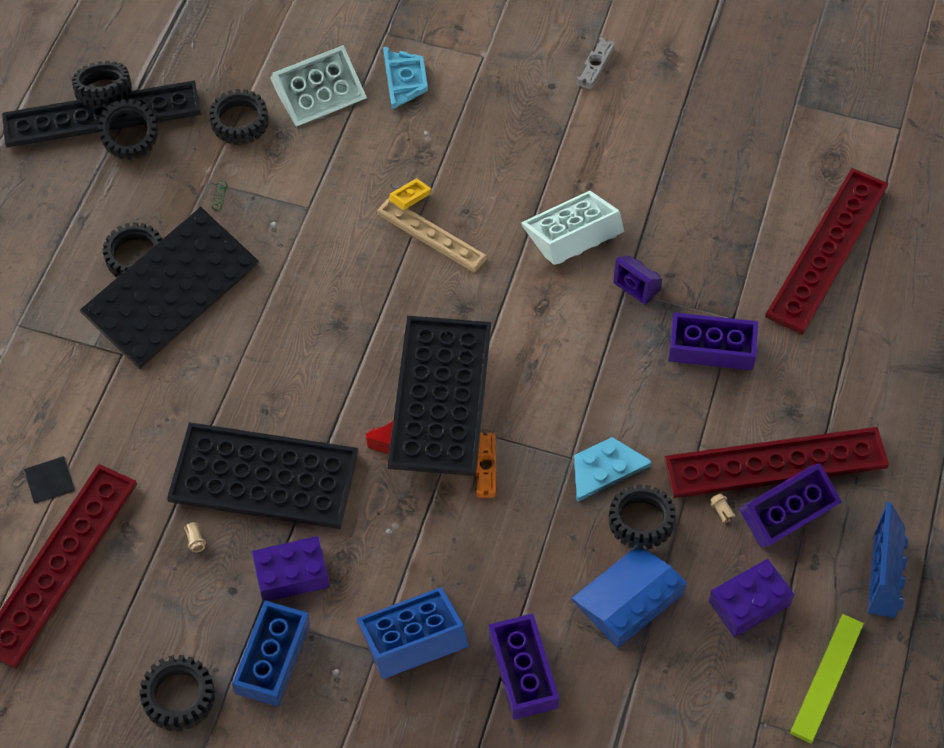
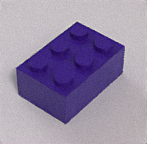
[252,536,329,603]
[709,559,794,638]

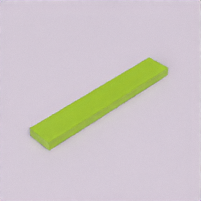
[790,614,864,744]

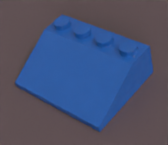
[868,502,909,618]
[572,546,687,648]
[357,587,469,679]

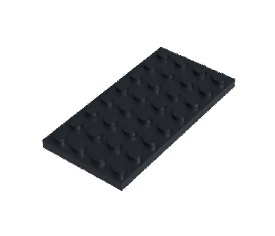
[80,206,259,369]
[388,315,491,476]
[167,422,359,529]

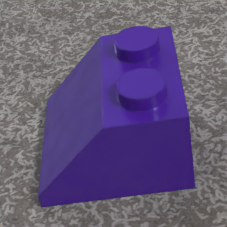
[613,256,663,305]

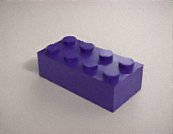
[668,312,758,370]
[738,463,842,548]
[488,614,559,720]

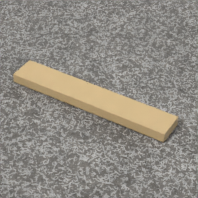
[377,198,487,273]

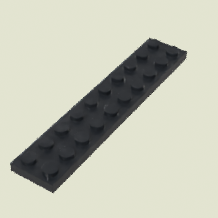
[2,80,201,148]

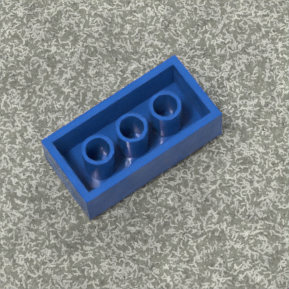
[232,601,310,707]

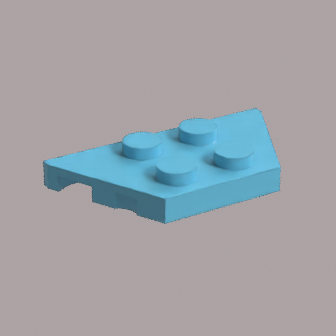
[383,47,428,109]
[574,437,652,502]

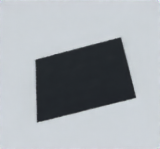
[24,456,74,503]

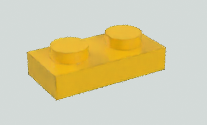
[389,178,431,210]

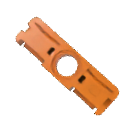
[476,433,496,498]

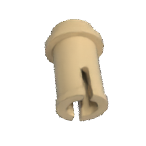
[710,494,736,523]
[184,523,206,553]

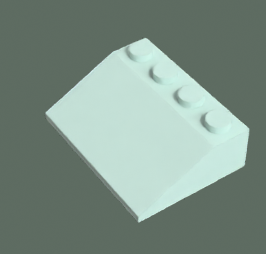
[270,45,367,127]
[521,191,624,265]

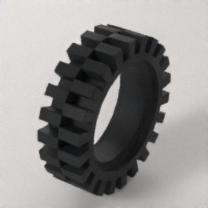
[139,655,215,731]

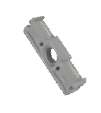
[577,38,615,89]

